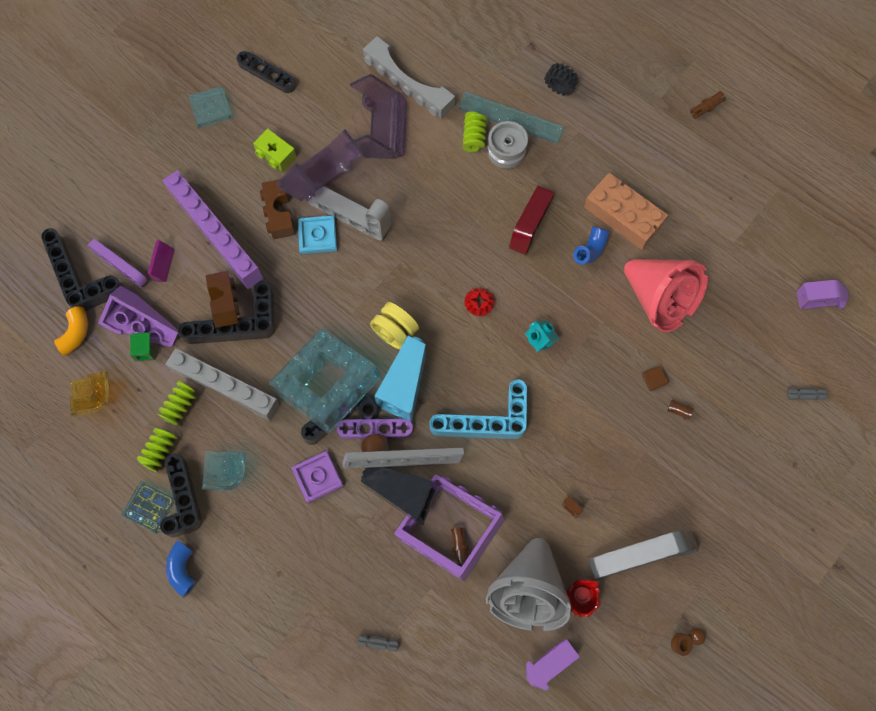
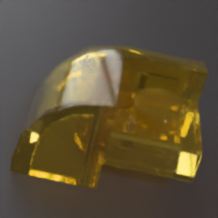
[69,371,111,417]

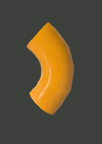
[54,306,89,356]

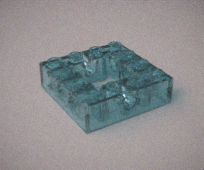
[268,328,382,434]

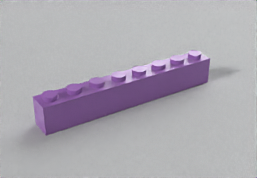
[162,170,263,289]

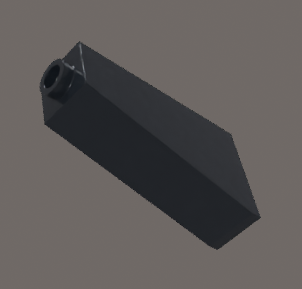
[361,467,438,525]

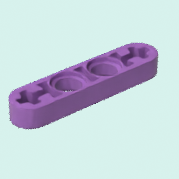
[87,239,148,287]
[336,419,413,439]

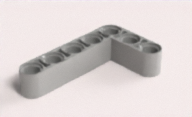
[306,183,392,241]

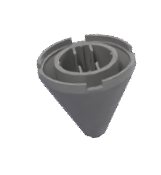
[486,538,571,631]

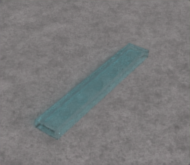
[459,92,564,144]

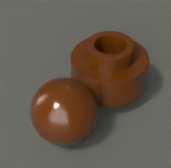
[671,628,706,656]

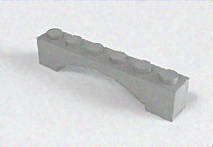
[363,36,455,119]
[165,348,279,421]

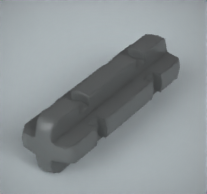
[787,388,827,400]
[358,634,399,651]

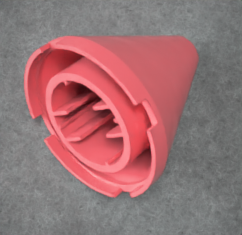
[624,259,708,332]

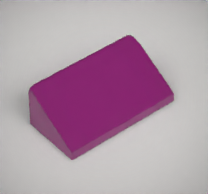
[148,240,174,282]

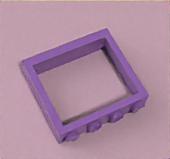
[394,474,505,582]

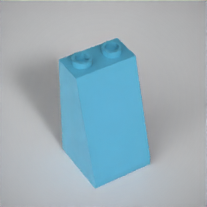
[375,336,426,423]

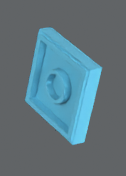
[298,215,337,254]

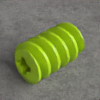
[462,112,487,153]
[156,381,196,426]
[137,428,178,473]

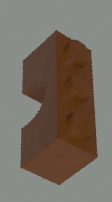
[260,179,295,239]
[205,271,241,328]

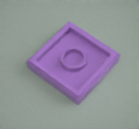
[291,451,344,504]

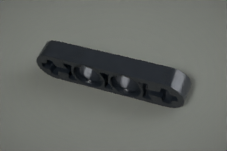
[237,51,296,93]

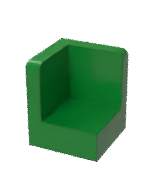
[130,333,154,362]

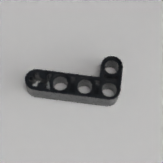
[301,386,378,445]
[160,454,202,538]

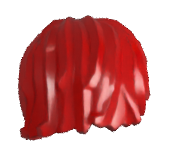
[567,579,601,618]

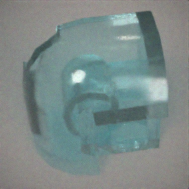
[202,451,246,491]

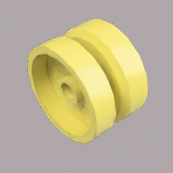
[370,302,419,350]

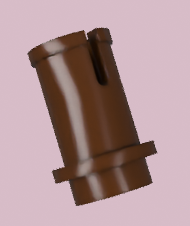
[667,400,694,420]

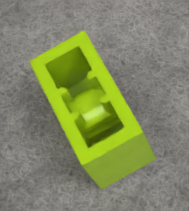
[253,128,297,172]

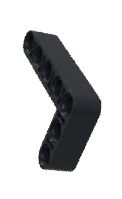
[41,228,123,311]
[178,281,275,344]

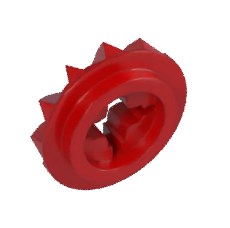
[464,287,495,316]

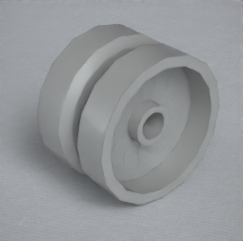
[487,121,528,169]

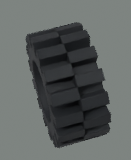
[544,63,579,96]

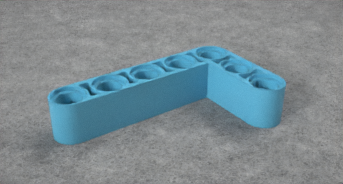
[430,379,527,439]

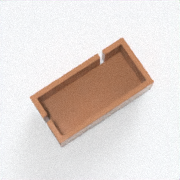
[584,173,668,250]

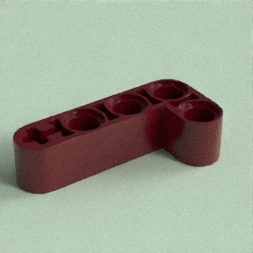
[509,185,555,256]

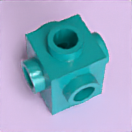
[525,320,560,352]

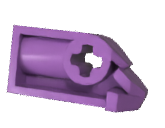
[796,280,849,310]
[526,639,579,690]

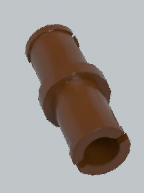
[690,91,726,119]
[451,527,469,567]

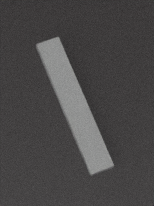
[343,448,464,469]

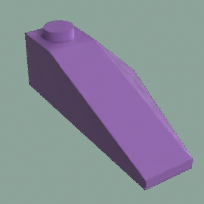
[98,285,178,347]

